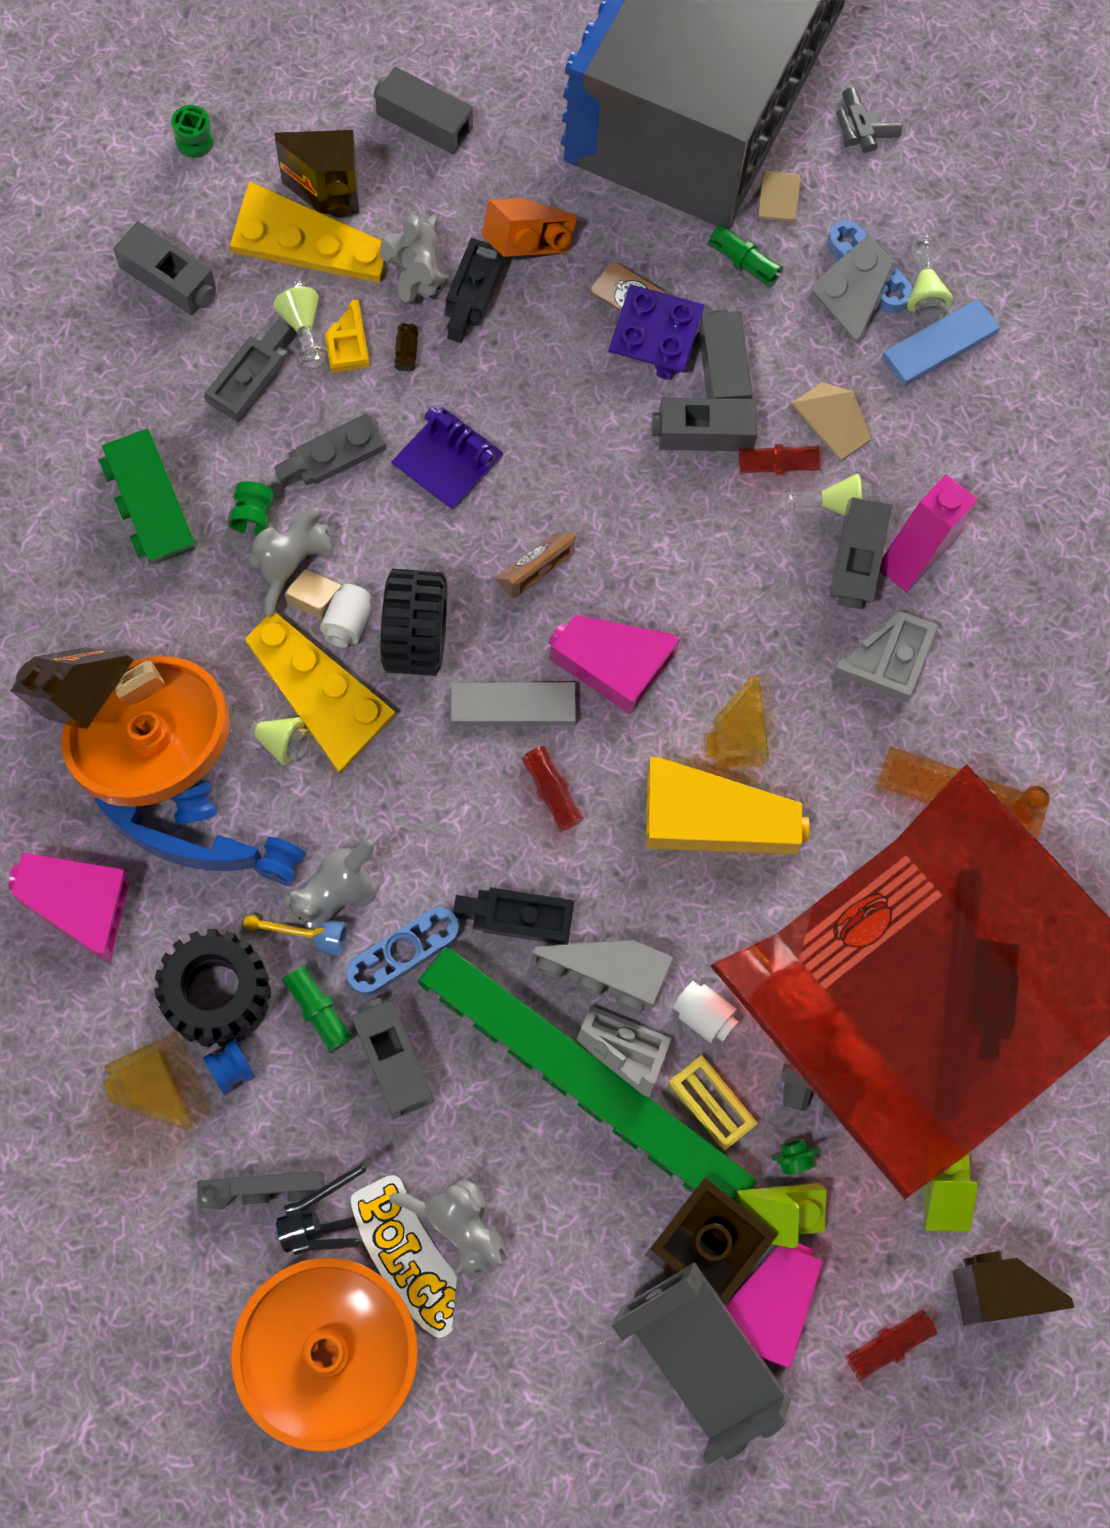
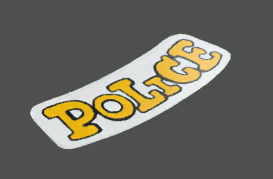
[351,1175,457,1338]

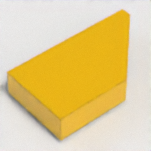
[325,299,370,373]

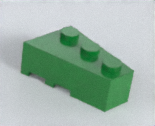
[98,428,196,565]

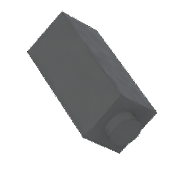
[373,66,473,155]
[113,221,216,316]
[698,310,753,399]
[651,397,758,452]
[829,497,892,609]
[351,998,434,1120]

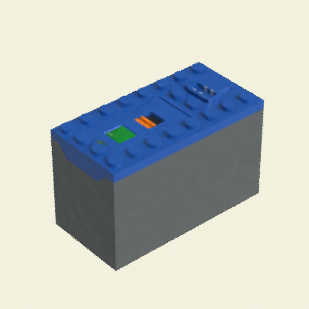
[561,0,846,230]

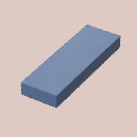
[882,299,1000,387]

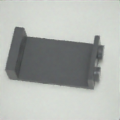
[611,1262,791,1464]

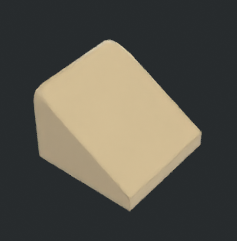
[758,171,801,222]
[285,569,342,620]
[115,660,165,705]

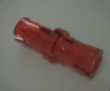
[738,444,820,476]
[522,746,584,832]
[845,1309,937,1382]

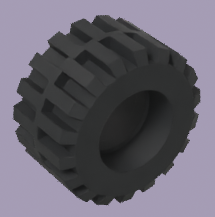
[380,568,447,676]
[154,929,271,1047]

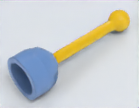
[243,914,347,957]

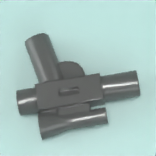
[836,87,901,153]

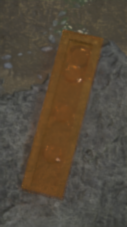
[876,746,1050,842]

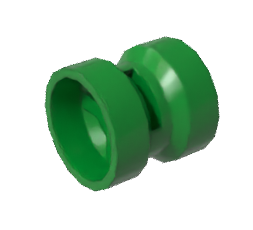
[171,105,214,158]
[227,481,275,535]

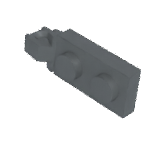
[204,320,293,422]
[274,413,386,488]
[197,1171,325,1210]

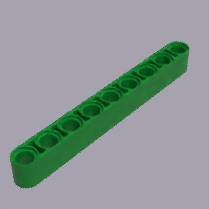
[417,947,757,1201]

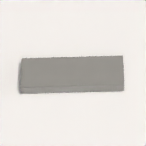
[451,682,576,726]

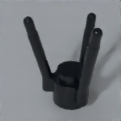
[276,1165,366,1255]

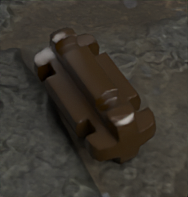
[394,323,418,372]

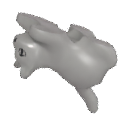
[380,214,452,303]
[250,507,333,617]
[283,839,377,930]
[389,1180,509,1276]

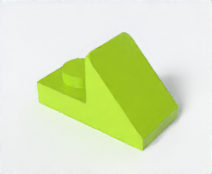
[922,1140,978,1232]
[736,1183,827,1248]

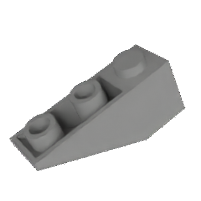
[532,940,673,1014]

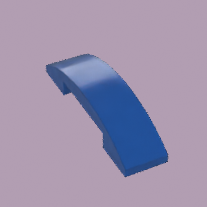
[94,797,262,871]

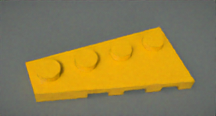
[229,181,386,283]
[245,611,396,775]

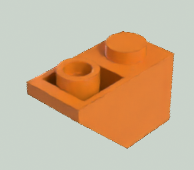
[482,198,577,257]

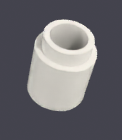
[320,584,372,648]
[673,981,739,1044]

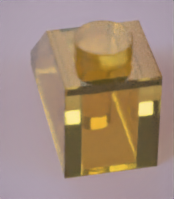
[704,675,769,770]
[103,1042,195,1132]

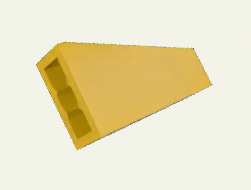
[646,757,809,855]

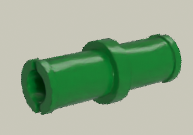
[708,224,783,288]
[282,965,353,1053]

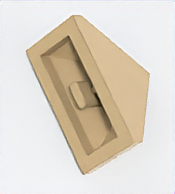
[791,382,872,461]

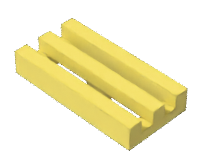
[667,1055,758,1152]

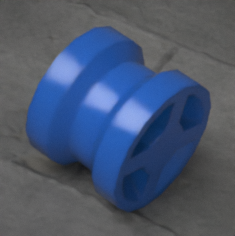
[170,780,217,824]
[253,837,306,886]
[203,1039,256,1096]

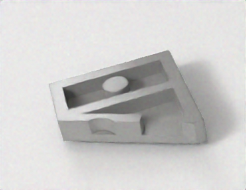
[810,233,896,343]
[834,611,938,701]
[576,1006,672,1097]

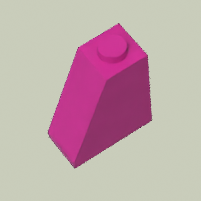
[880,474,978,593]
[548,615,680,714]
[8,852,130,962]
[725,1243,823,1369]

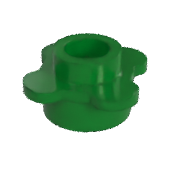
[771,1139,820,1175]

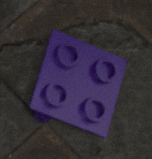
[608,284,704,380]
[391,406,503,510]

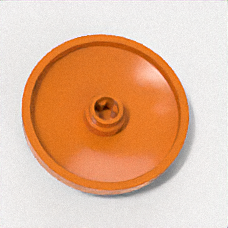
[61,656,230,807]
[231,1258,418,1451]

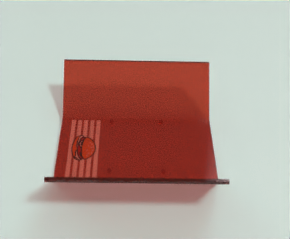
[710,764,1110,1200]

